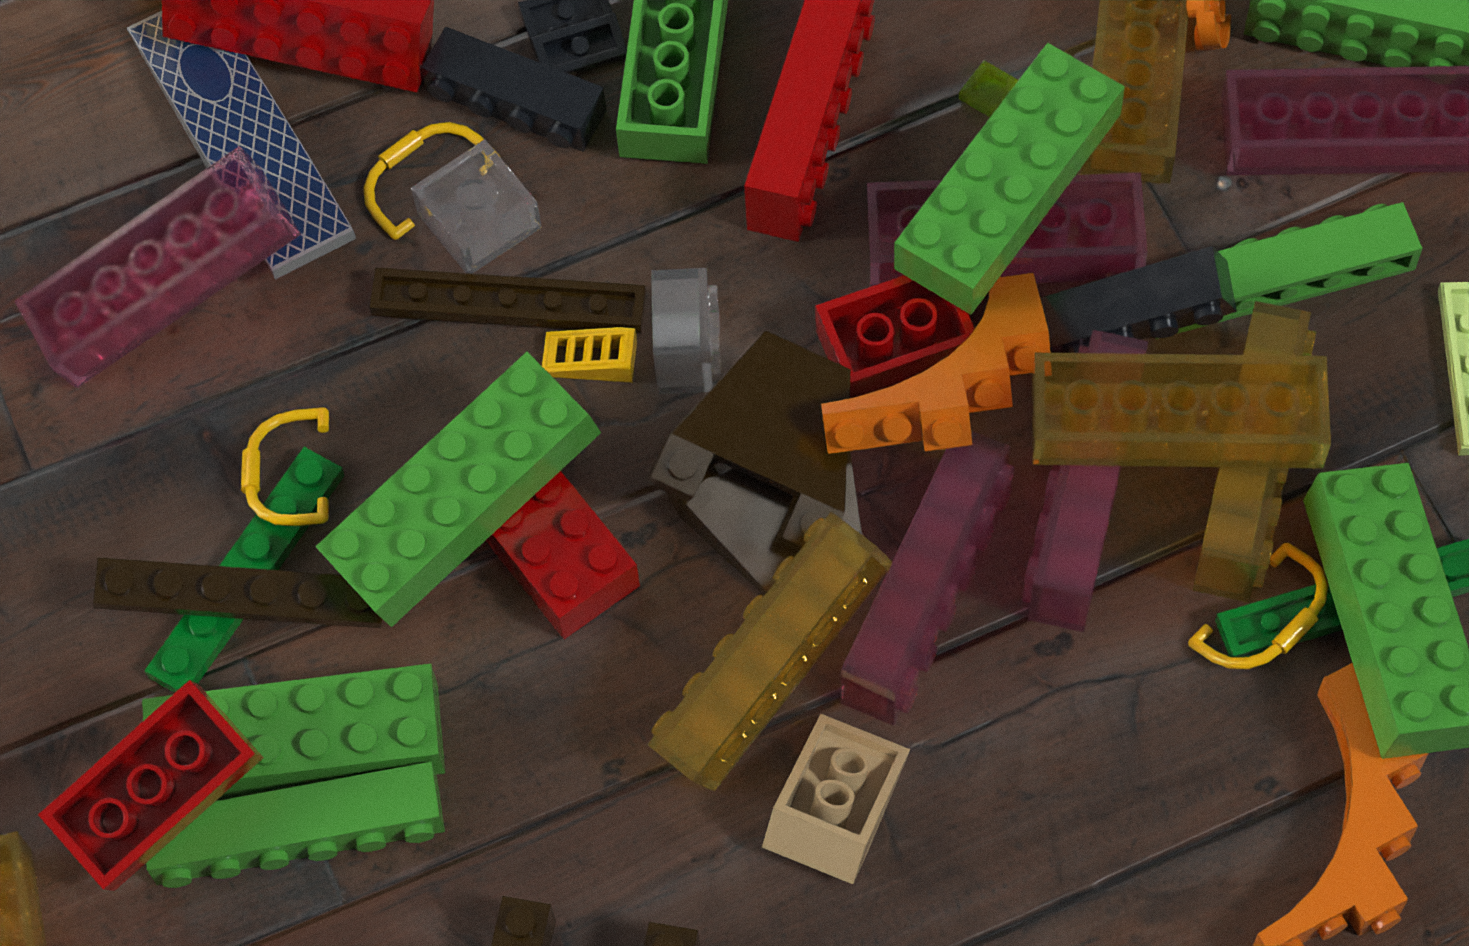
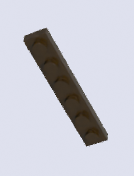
[369,267,646,334]
[93,557,382,628]

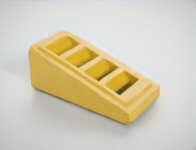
[542,327,637,383]

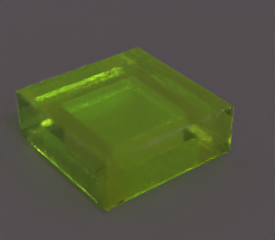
[959,60,1018,117]

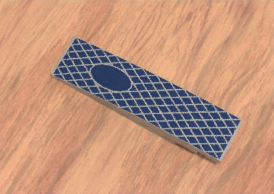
[127,11,356,280]

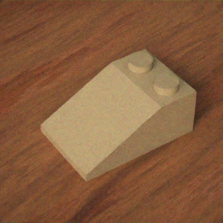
[762,714,910,884]

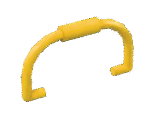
[363,122,500,240]
[241,407,329,526]
[1188,543,1329,669]

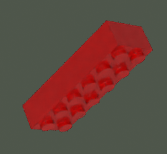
[162,0,434,92]
[744,0,875,242]

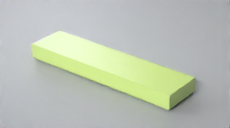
[1438,282,1469,456]

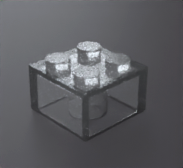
[411,139,542,274]
[651,268,722,394]

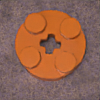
[1186,0,1231,51]

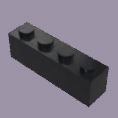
[421,26,607,152]
[1040,246,1237,363]

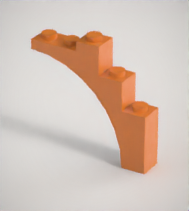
[821,273,1052,454]
[1253,663,1428,946]

